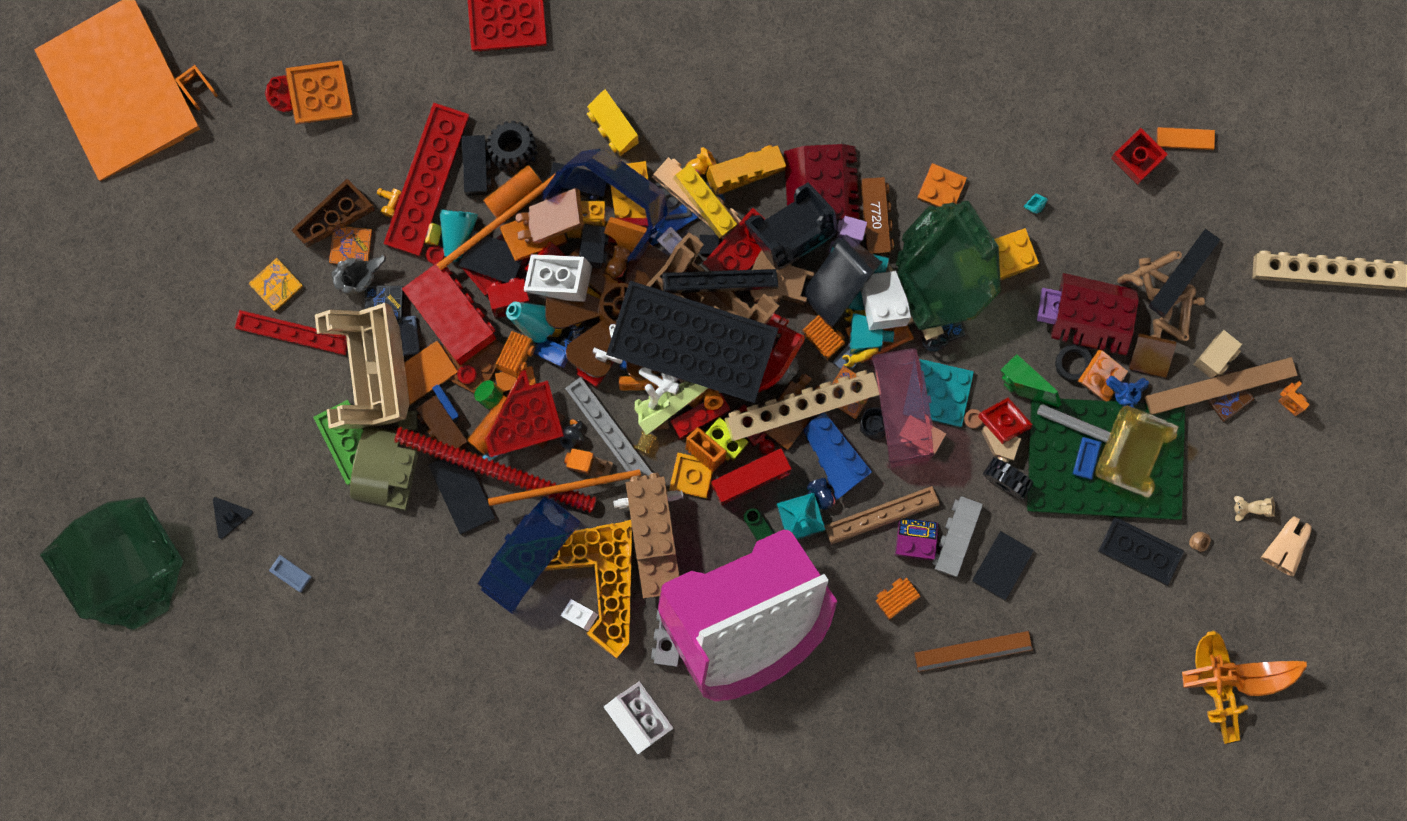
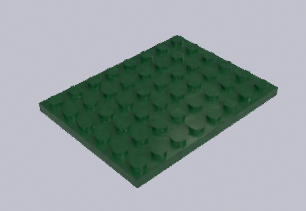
[1027,398,1185,520]

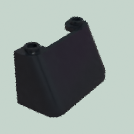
[745,182,838,270]
[801,234,883,328]

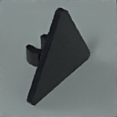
[213,497,253,539]

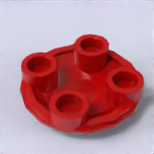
[265,75,293,112]

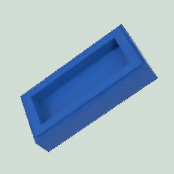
[533,338,568,368]
[432,384,460,422]
[1072,437,1102,480]

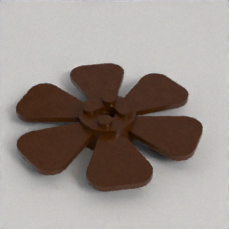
[545,242,669,380]

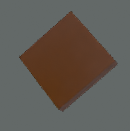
[1129,334,1176,377]

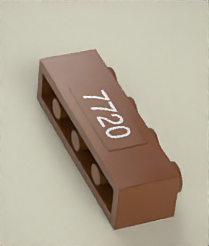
[861,177,894,256]

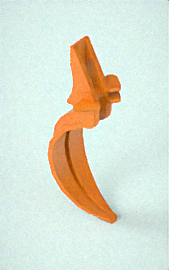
[1182,655,1307,696]

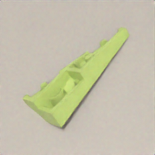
[635,381,708,435]

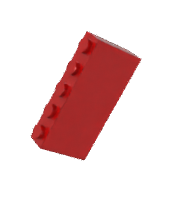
[402,262,497,366]

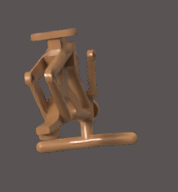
[1117,251,1205,341]

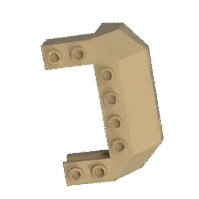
[315,303,410,429]

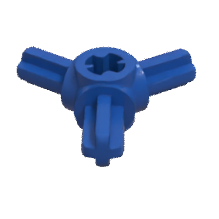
[1106,376,1149,423]

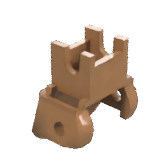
[750,251,814,305]

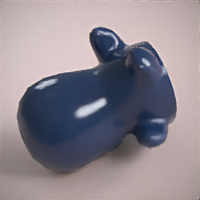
[807,478,835,510]

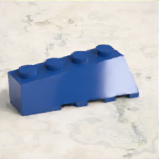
[803,412,872,500]

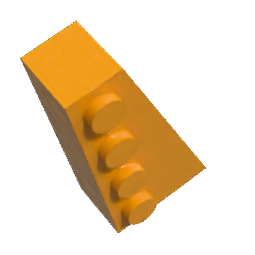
[706,145,786,196]

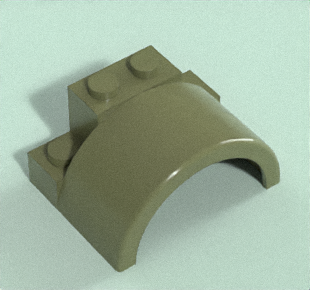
[350,426,423,511]

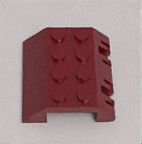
[784,144,860,221]
[1051,273,1139,356]

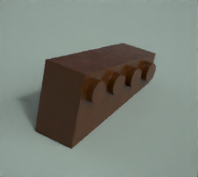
[291,179,376,248]

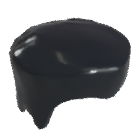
[860,407,890,440]

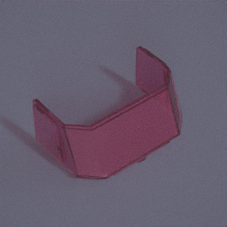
[870,348,934,470]

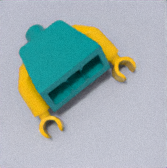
[842,309,894,368]

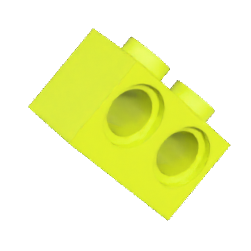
[706,417,749,461]

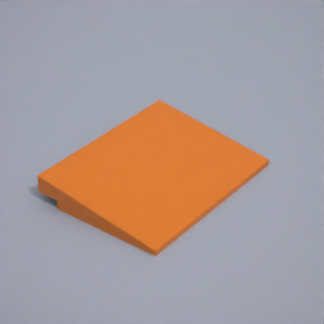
[34,0,200,181]

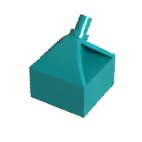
[776,493,825,539]

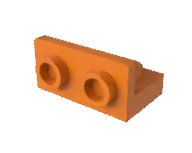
[1278,381,1310,416]

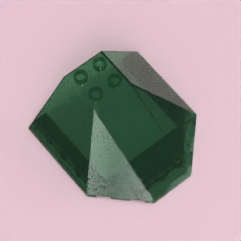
[896,201,1001,330]
[40,497,183,630]

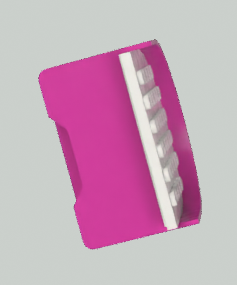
[658,530,837,701]

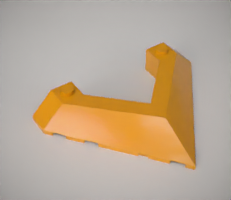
[498,520,632,659]

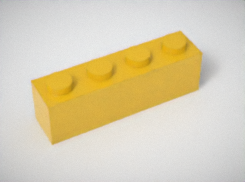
[673,164,737,239]

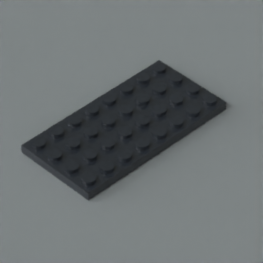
[606,281,779,403]

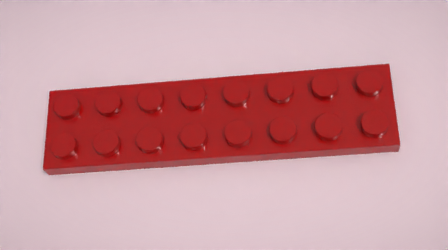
[383,102,470,257]

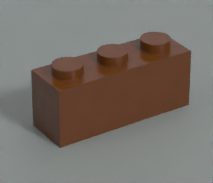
[416,396,469,450]

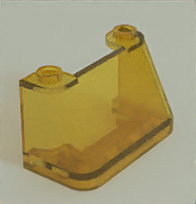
[1096,406,1179,498]

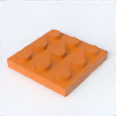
[285,60,352,125]

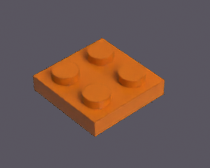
[917,163,967,213]
[1078,350,1128,402]

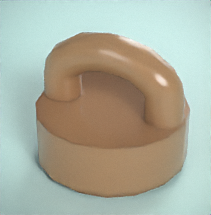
[1189,532,1210,552]

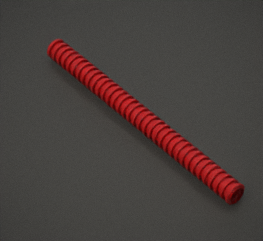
[394,426,596,513]

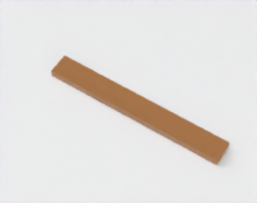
[1145,357,1297,415]

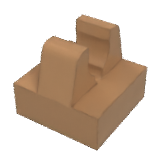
[589,457,613,478]

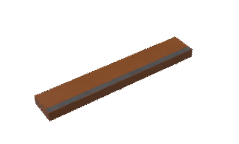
[914,631,1032,672]

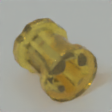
[634,430,657,455]

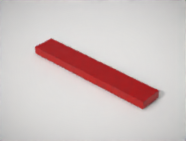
[235,310,348,356]

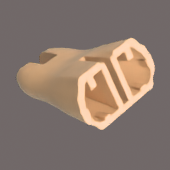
[1261,516,1312,576]

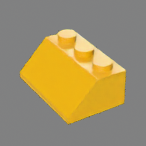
[587,89,639,156]

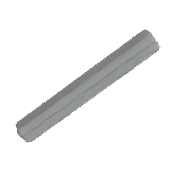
[1037,405,1111,442]

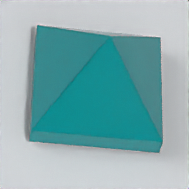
[1023,193,1048,214]

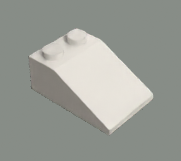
[524,255,592,302]
[861,271,911,330]

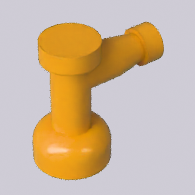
[377,188,401,218]

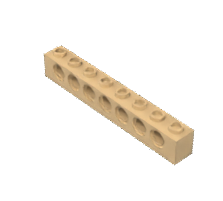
[1253,251,1407,291]
[725,370,880,441]

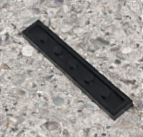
[1148,228,1221,318]
[662,269,779,293]

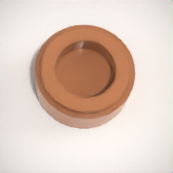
[964,409,983,429]

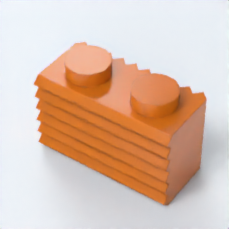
[802,315,845,360]
[496,331,535,377]
[685,427,727,472]
[875,577,921,620]

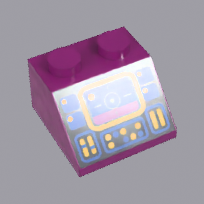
[894,518,938,561]

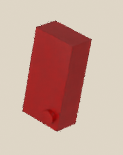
[711,448,791,506]

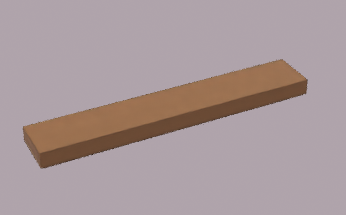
[824,486,939,545]

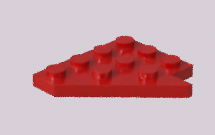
[484,370,564,457]

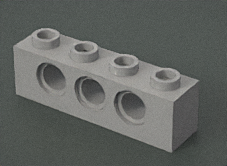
[651,596,679,667]

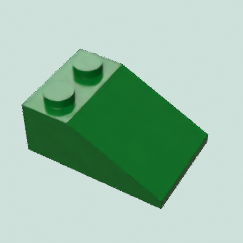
[1001,354,1061,407]

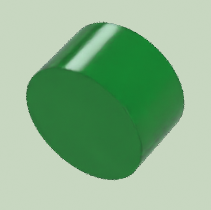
[474,380,503,409]

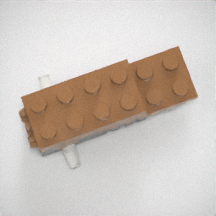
[613,473,683,598]

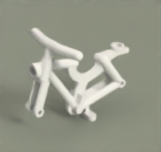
[593,324,680,409]

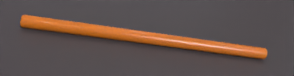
[436,172,562,270]
[488,469,641,506]

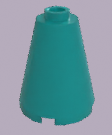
[440,209,478,262]
[506,302,555,343]

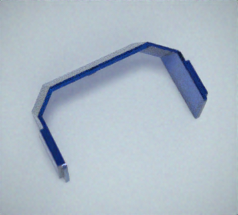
[542,148,668,261]
[478,497,582,614]

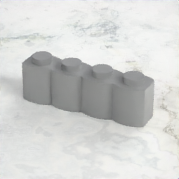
[932,496,983,577]

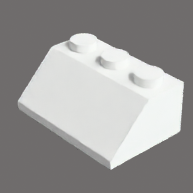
[604,681,673,754]

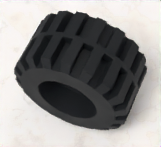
[487,121,538,173]

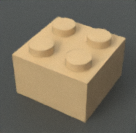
[1193,330,1242,379]

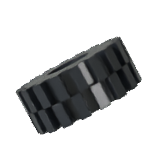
[983,457,1034,500]

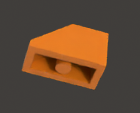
[564,449,595,475]

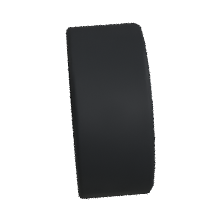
[1055,344,1092,382]

